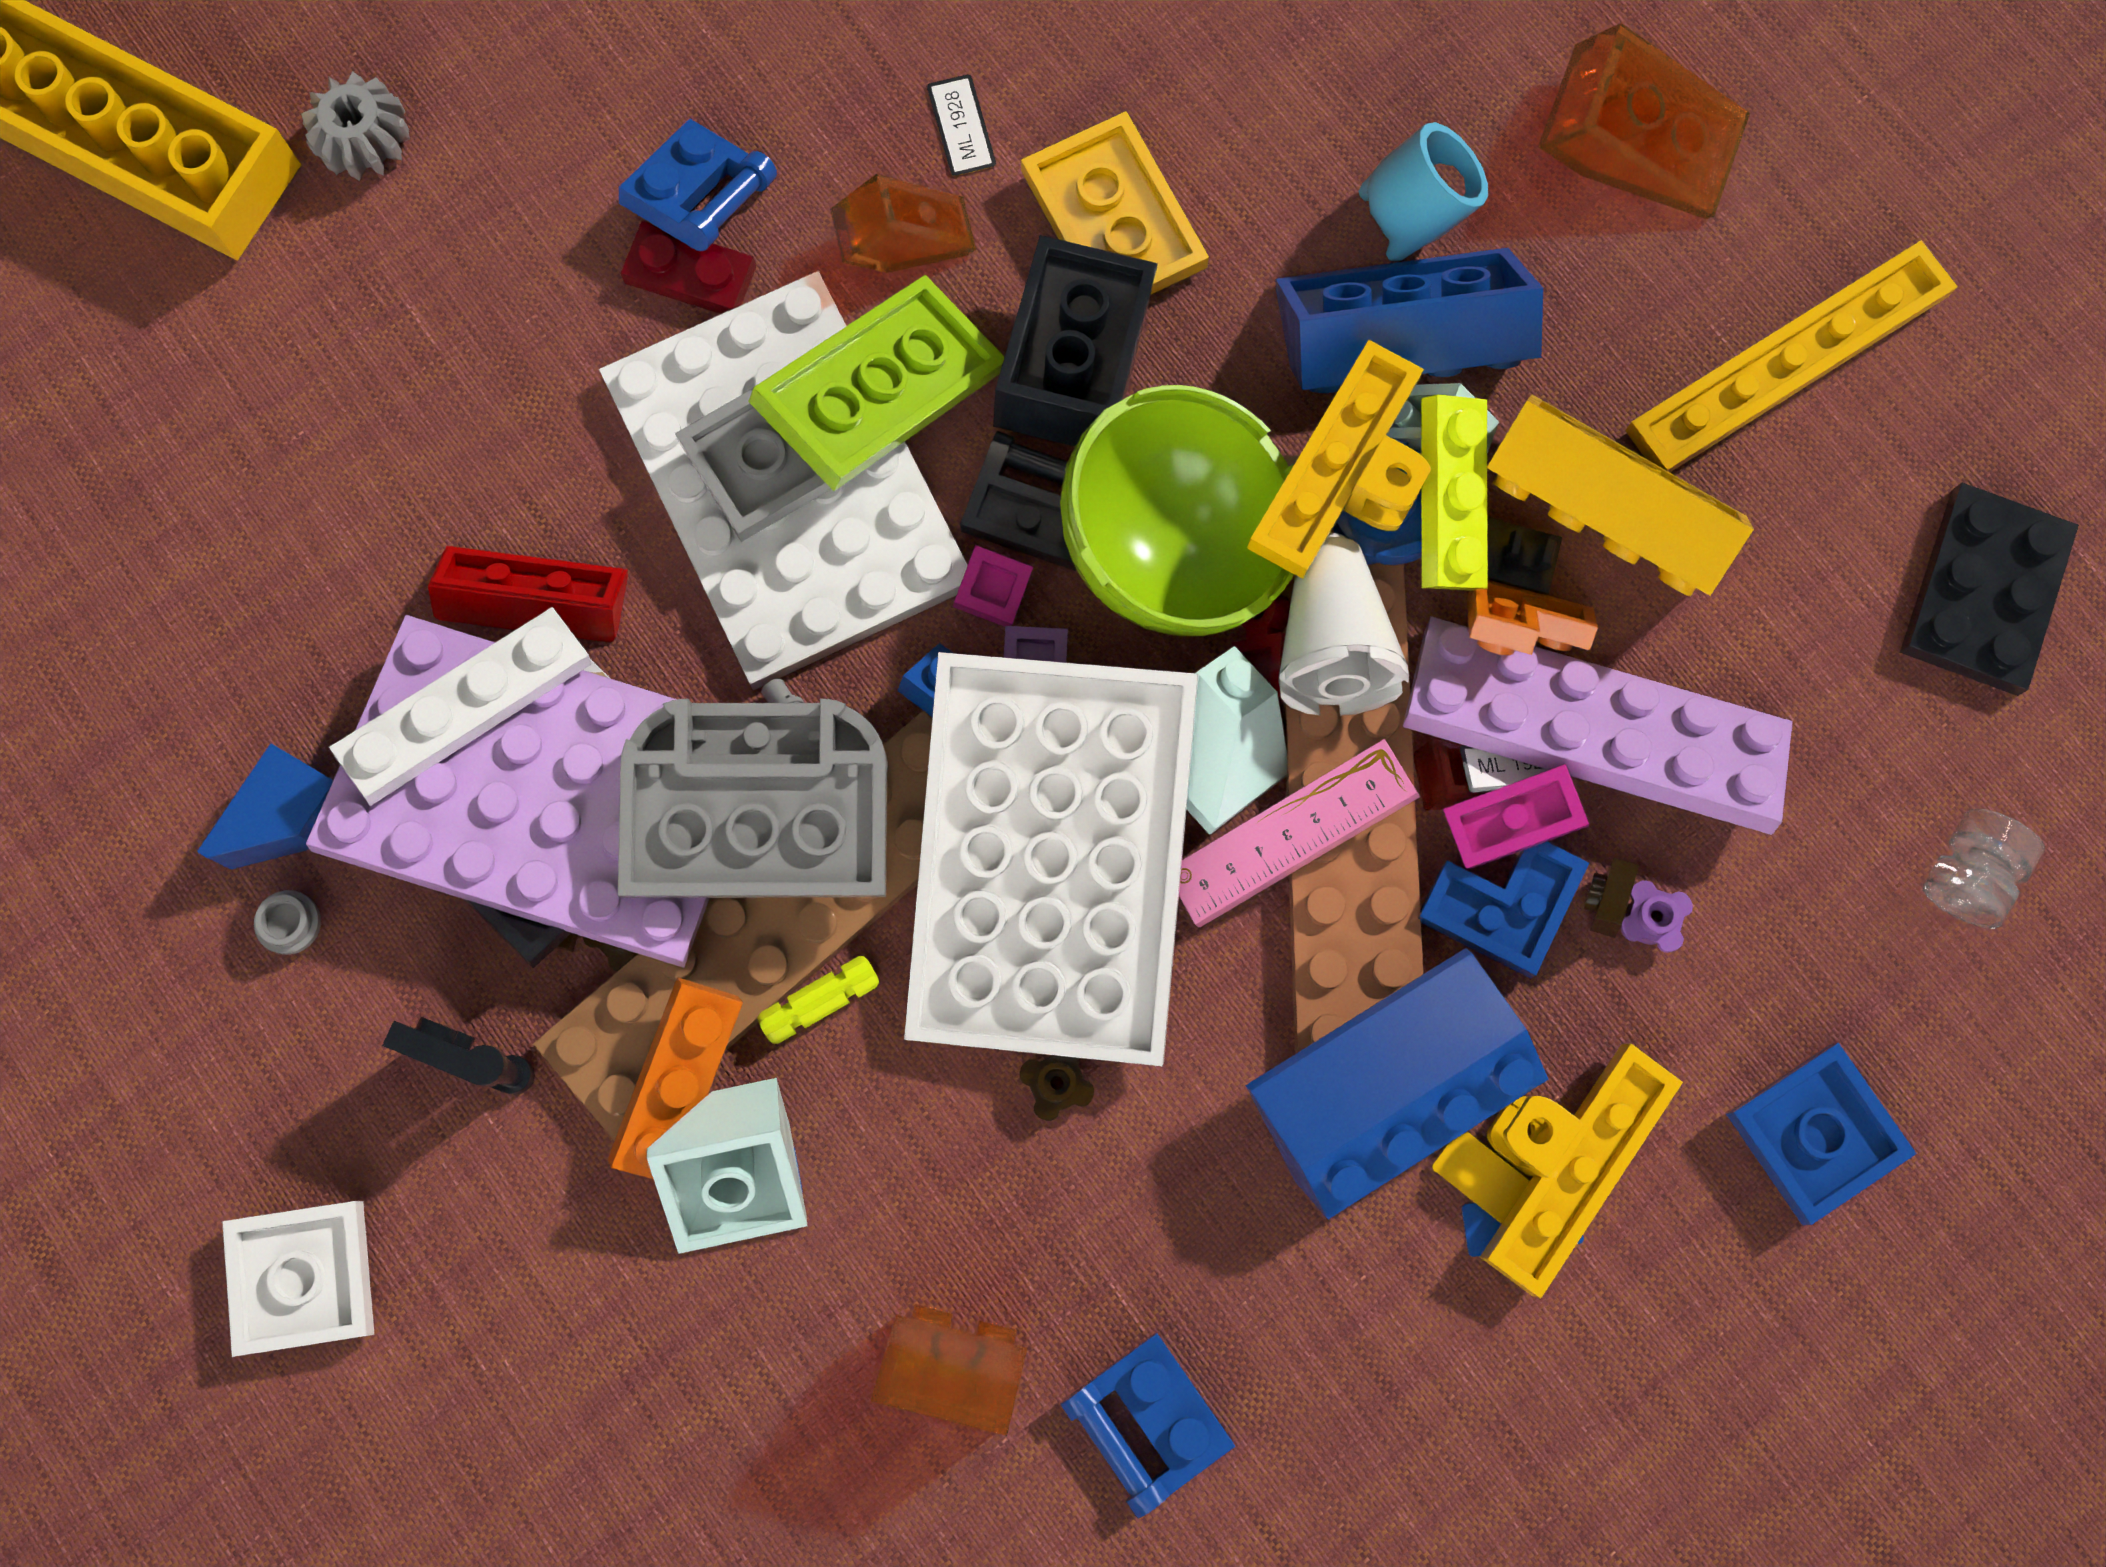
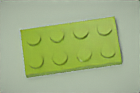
[748,275,1005,491]

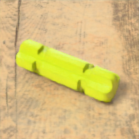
[757,956,879,1044]

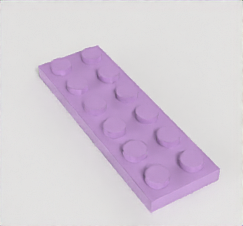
[1403,617,1793,835]

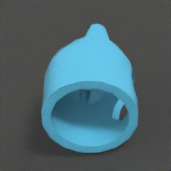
[1359,122,1488,261]

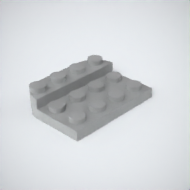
[618,699,888,898]

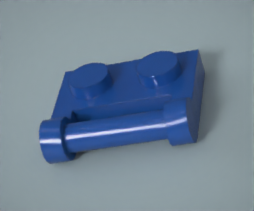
[619,119,777,251]
[1060,1332,1235,1519]

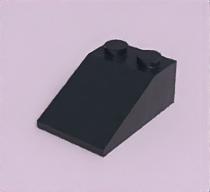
[993,235,1158,446]

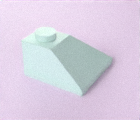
[1187,646,1287,835]
[647,1078,807,1254]

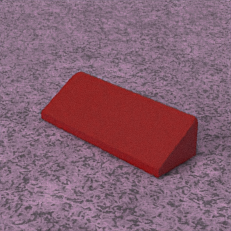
[428,546,628,642]

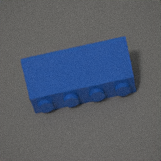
[1275,248,1543,393]
[1245,948,1549,1219]

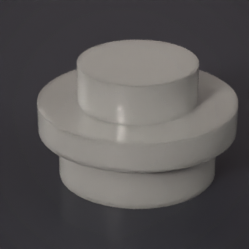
[254,890,321,955]

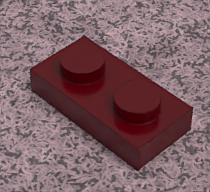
[620,221,756,314]

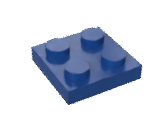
[1726,1043,1917,1225]

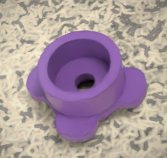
[1621,881,1693,953]

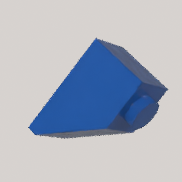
[197,743,333,870]

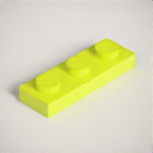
[1421,394,1488,591]

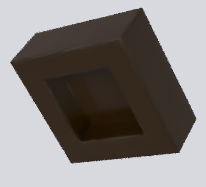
[1584,858,1639,938]

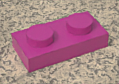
[1443,764,1589,870]

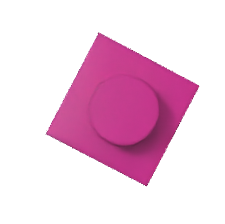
[952,545,1033,627]

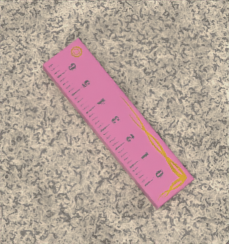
[1179,739,1420,927]

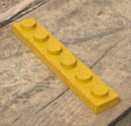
[1625,240,1958,472]

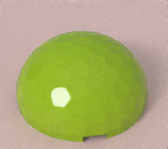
[1060,385,1294,636]

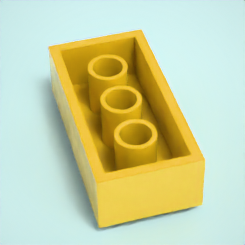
[1486,394,1754,597]

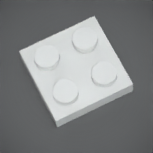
[222,1201,374,1357]

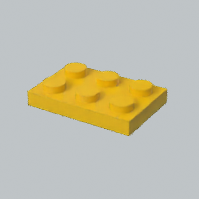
[1021,111,1209,294]

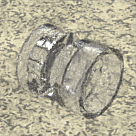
[1923,809,2045,929]

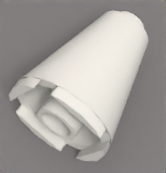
[1279,533,1409,716]

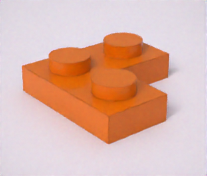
[1467,580,1598,655]

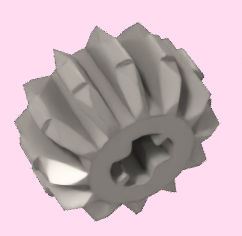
[301,71,410,181]

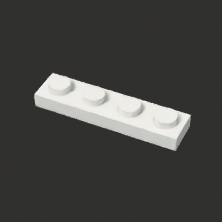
[329,607,591,806]

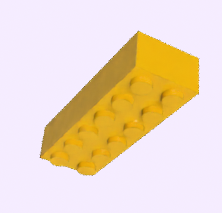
[0,0,301,261]

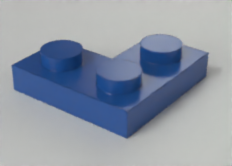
[1418,842,1589,979]

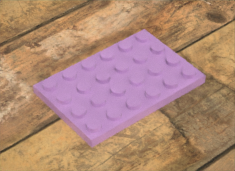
[306,615,709,968]

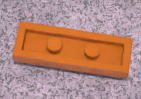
[608,977,743,1179]

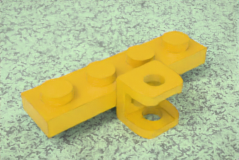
[1247,340,1431,579]
[1480,1043,1683,1299]

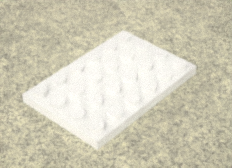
[599,271,968,690]
[904,652,1198,1066]

